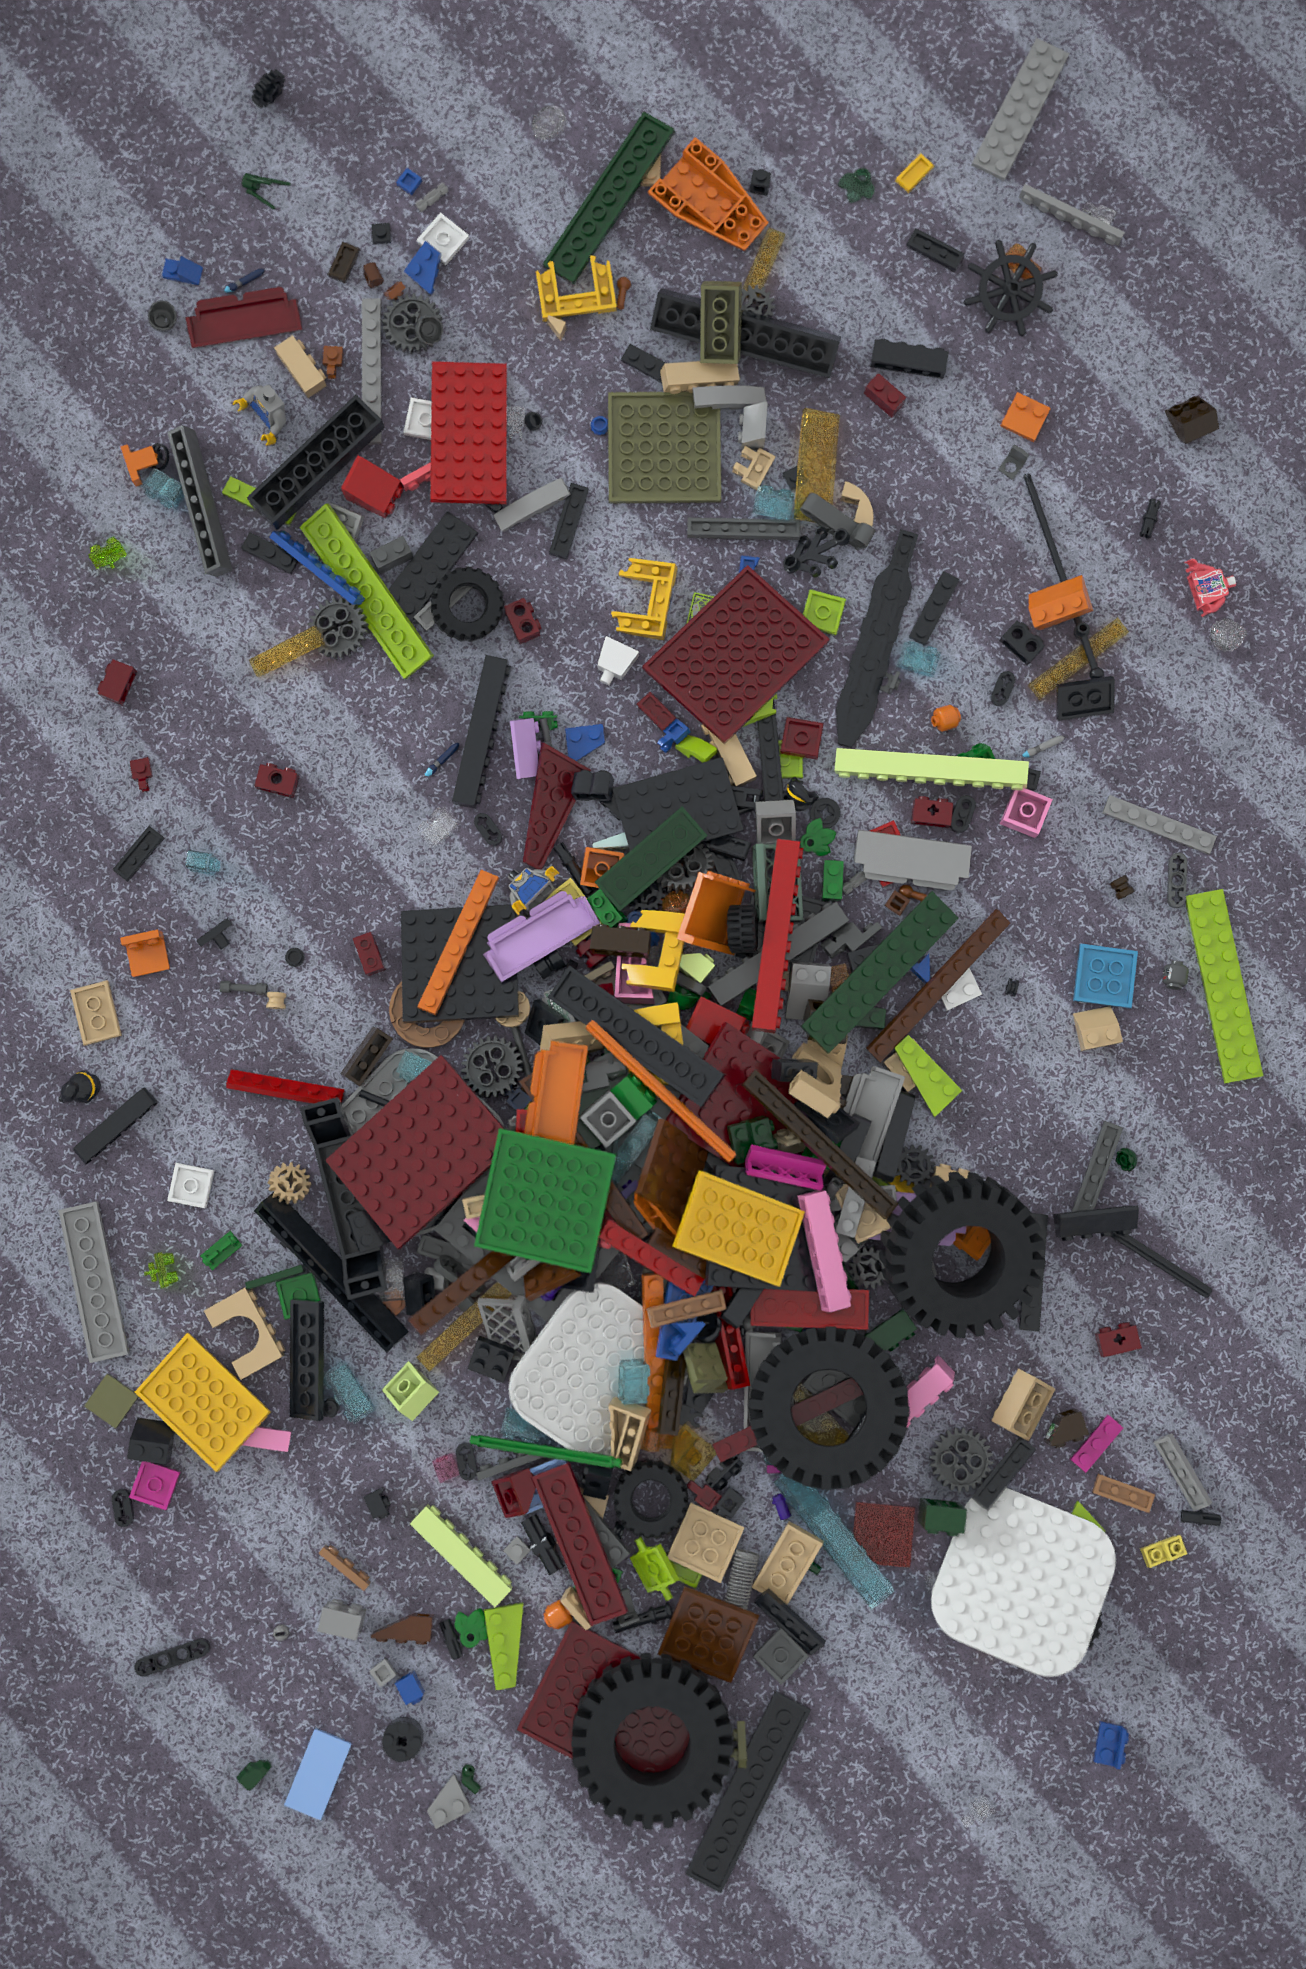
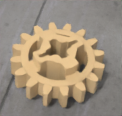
[268,1162,311,1204]

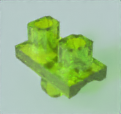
[88,537,127,569]
[144,1252,178,1288]

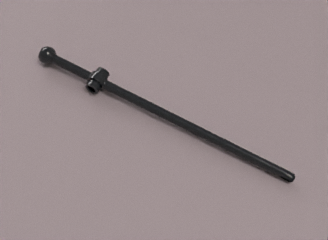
[1024,473,1104,679]

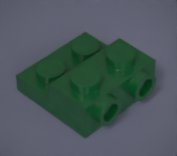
[727,1115,778,1165]

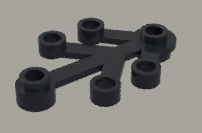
[783,527,850,578]

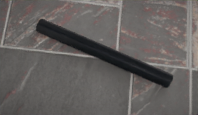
[1110,1231,1212,1298]

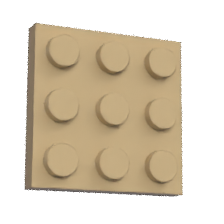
[667,1502,745,1583]

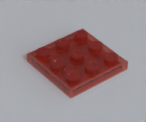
[851,1501,915,1568]

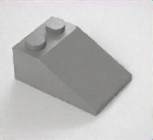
[785,961,831,1020]

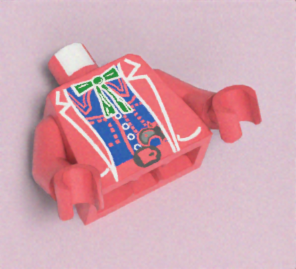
[1185,559,1236,617]

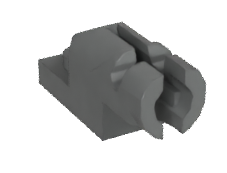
[820,922,882,959]
[581,1057,627,1094]

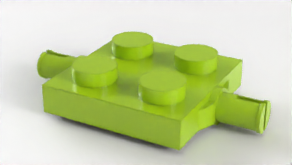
[629,1536,679,1601]

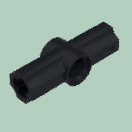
[521,1514,565,1575]

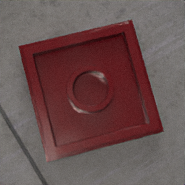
[780,717,824,760]

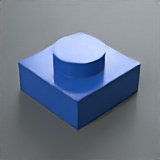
[396,168,422,196]

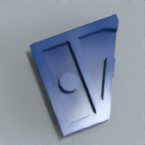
[404,241,442,295]
[565,724,605,761]

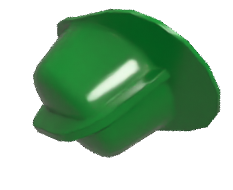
[667,984,711,1010]

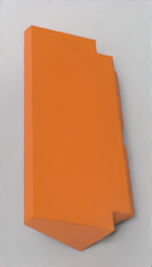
[525,1041,588,1144]

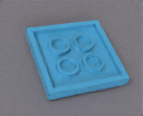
[1073,944,1138,1009]

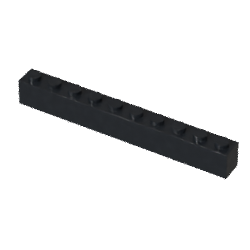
[254,1192,409,1353]

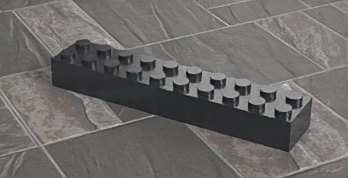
[650,288,841,378]

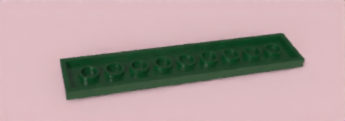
[542,112,675,285]
[800,891,959,1054]

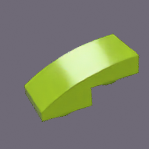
[675,735,717,763]

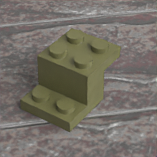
[683,1343,728,1393]

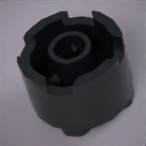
[382,1717,424,1763]

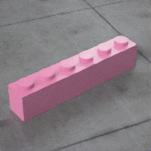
[797,1190,851,1312]

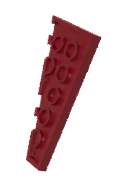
[523,743,591,870]

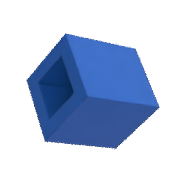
[395,1671,425,1705]

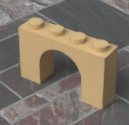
[789,1042,842,1118]
[204,1288,285,1380]

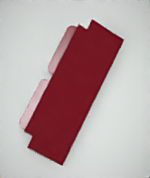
[185,287,302,348]

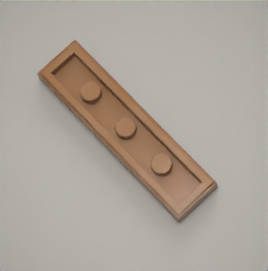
[647,1290,726,1328]

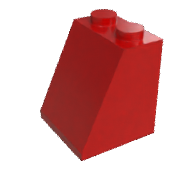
[341,455,403,519]
[686,997,750,1046]

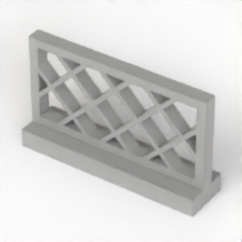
[477,1295,537,1360]

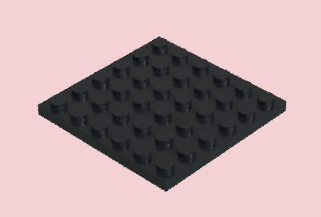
[401,904,519,1024]
[705,1165,825,1292]

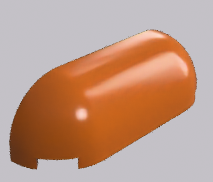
[634,1191,681,1238]

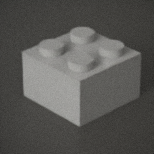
[755,800,796,845]
[579,1090,636,1148]
[317,1599,366,1640]

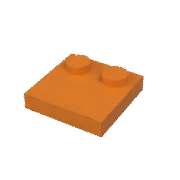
[1001,392,1051,442]

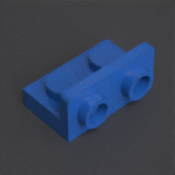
[1093,1721,1129,1770]

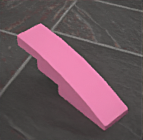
[243,1426,291,1452]

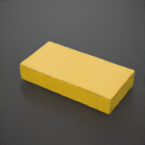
[895,153,934,193]

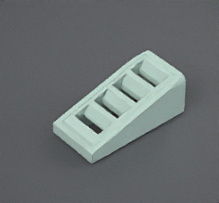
[592,832,629,850]

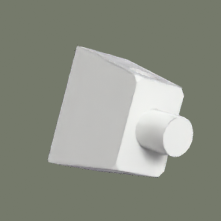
[597,636,639,686]

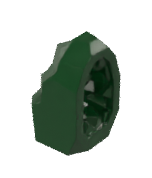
[236,1759,272,1791]

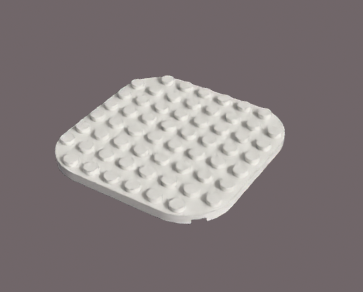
[509,1282,689,1456]
[931,1488,1116,1677]

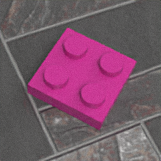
[129,1461,181,1510]

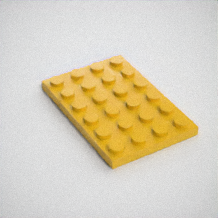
[673,1171,805,1287]
[135,1333,271,1472]

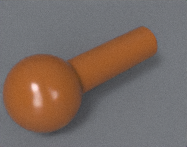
[616,277,631,310]
[898,884,927,901]

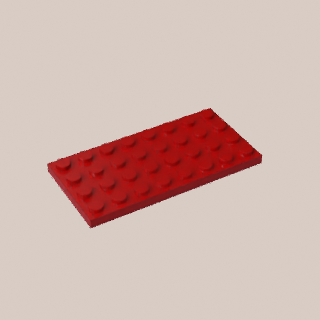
[430,361,507,504]

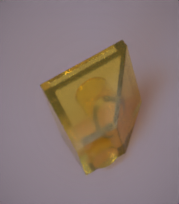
[670,1423,716,1481]

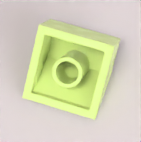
[679,953,715,984]
[382,1361,439,1421]

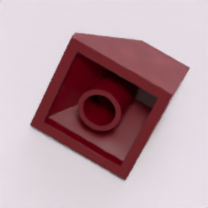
[491,1468,536,1518]

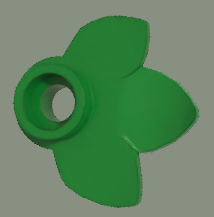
[800,818,836,856]
[455,1608,488,1648]

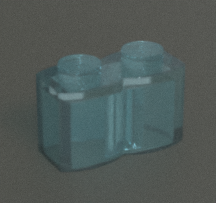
[142,468,184,509]
[185,850,220,875]

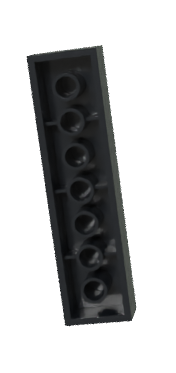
[247,394,385,530]

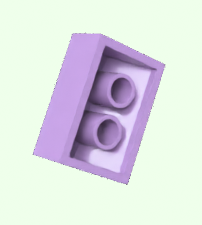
[510,718,541,779]

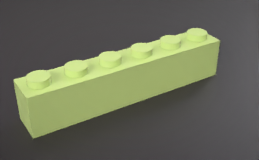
[410,1505,512,1607]

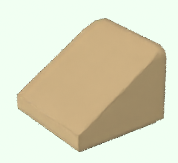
[547,316,566,341]

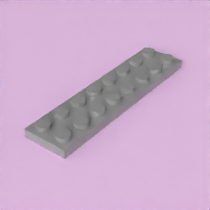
[971,38,1069,181]
[58,1201,130,1363]

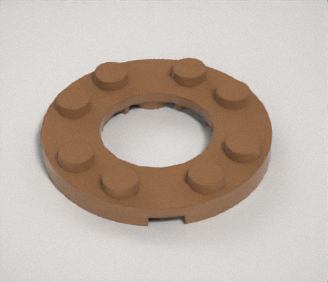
[389,981,465,1048]

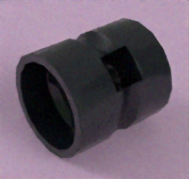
[533,950,566,980]

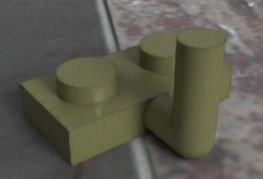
[731,1721,747,1768]

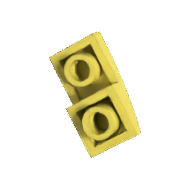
[1140,1535,1187,1568]

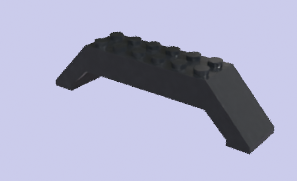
[299,1097,387,1300]

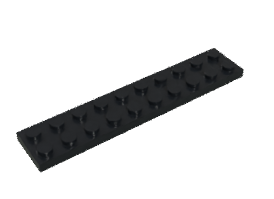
[547,965,725,1108]
[685,1690,811,1893]

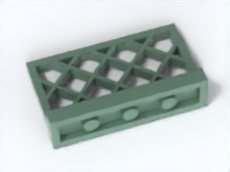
[752,844,803,922]

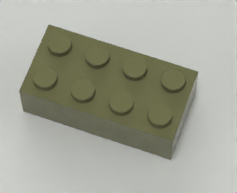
[700,281,742,364]

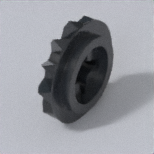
[810,798,841,828]

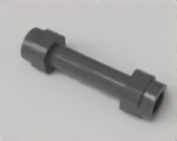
[220,981,268,995]

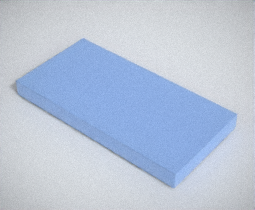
[284,1728,352,1820]

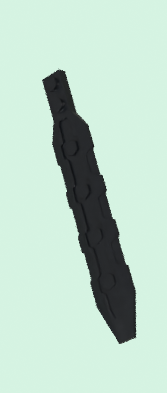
[836,529,919,748]

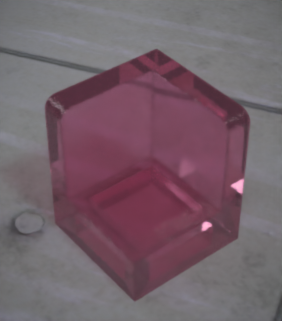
[432,1452,459,1483]

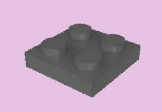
[753,1627,809,1685]

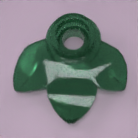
[838,168,875,203]

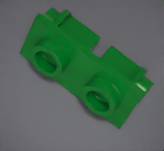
[519,711,558,730]
[200,1231,243,1271]

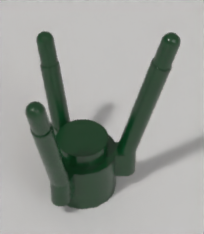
[242,173,291,210]

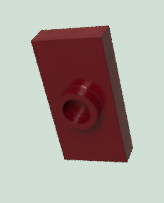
[636,692,676,732]

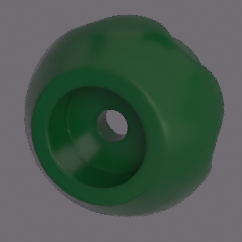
[1116,1148,1138,1172]

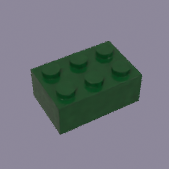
[918,1498,967,1537]

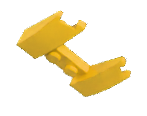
[536,256,617,322]
[611,558,678,640]
[622,910,685,992]
[628,1002,684,1088]

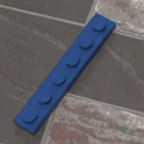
[269,530,365,605]

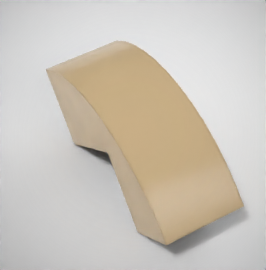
[840,481,873,526]

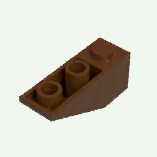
[371,1613,434,1645]

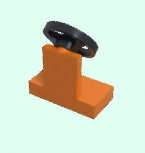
[121,443,169,486]

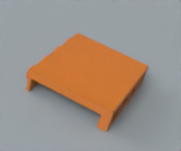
[677,871,756,955]

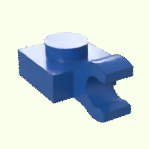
[657,718,691,753]

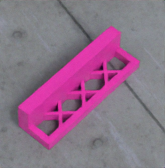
[745,1145,826,1191]

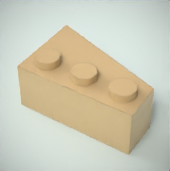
[609,1397,651,1471]

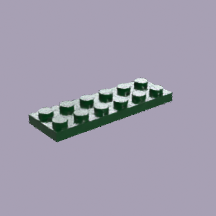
[595,806,707,911]

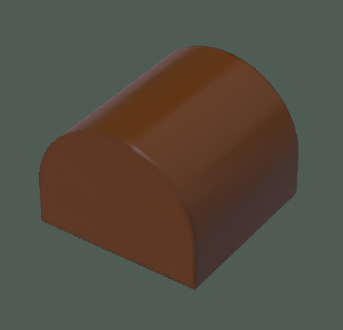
[363,262,384,289]
[884,890,911,916]

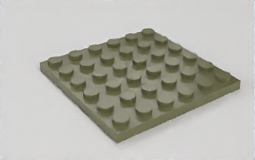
[608,392,721,503]

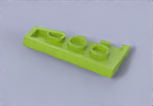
[894,1035,962,1117]
[484,1602,523,1691]

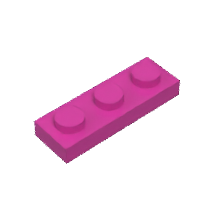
[1070,1414,1123,1473]

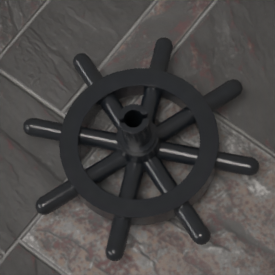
[964,240,1058,336]

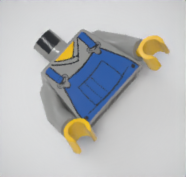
[233,385,286,446]
[508,866,559,915]

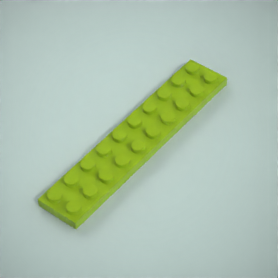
[300,504,434,679]
[1185,889,1263,1084]

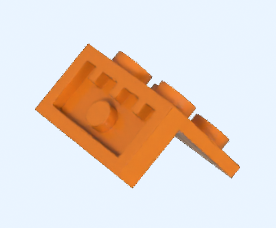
[120,929,170,977]

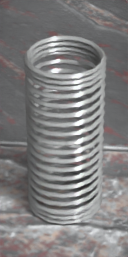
[724,1549,760,1610]

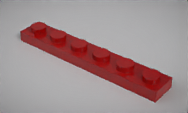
[226,1069,345,1104]
[599,1219,704,1297]

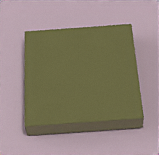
[84,1373,139,1429]

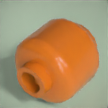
[931,705,961,732]
[543,1600,573,1630]

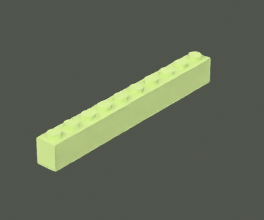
[834,748,1029,790]

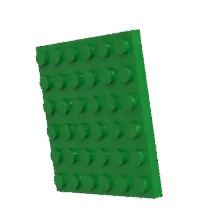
[474,1128,617,1273]

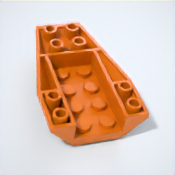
[648,137,769,251]

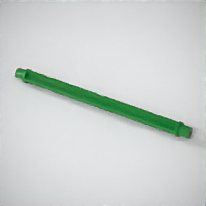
[470,1435,622,1468]

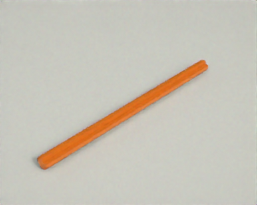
[586,1020,736,1162]

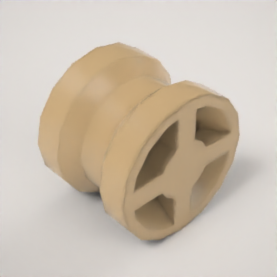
[266,992,286,1009]

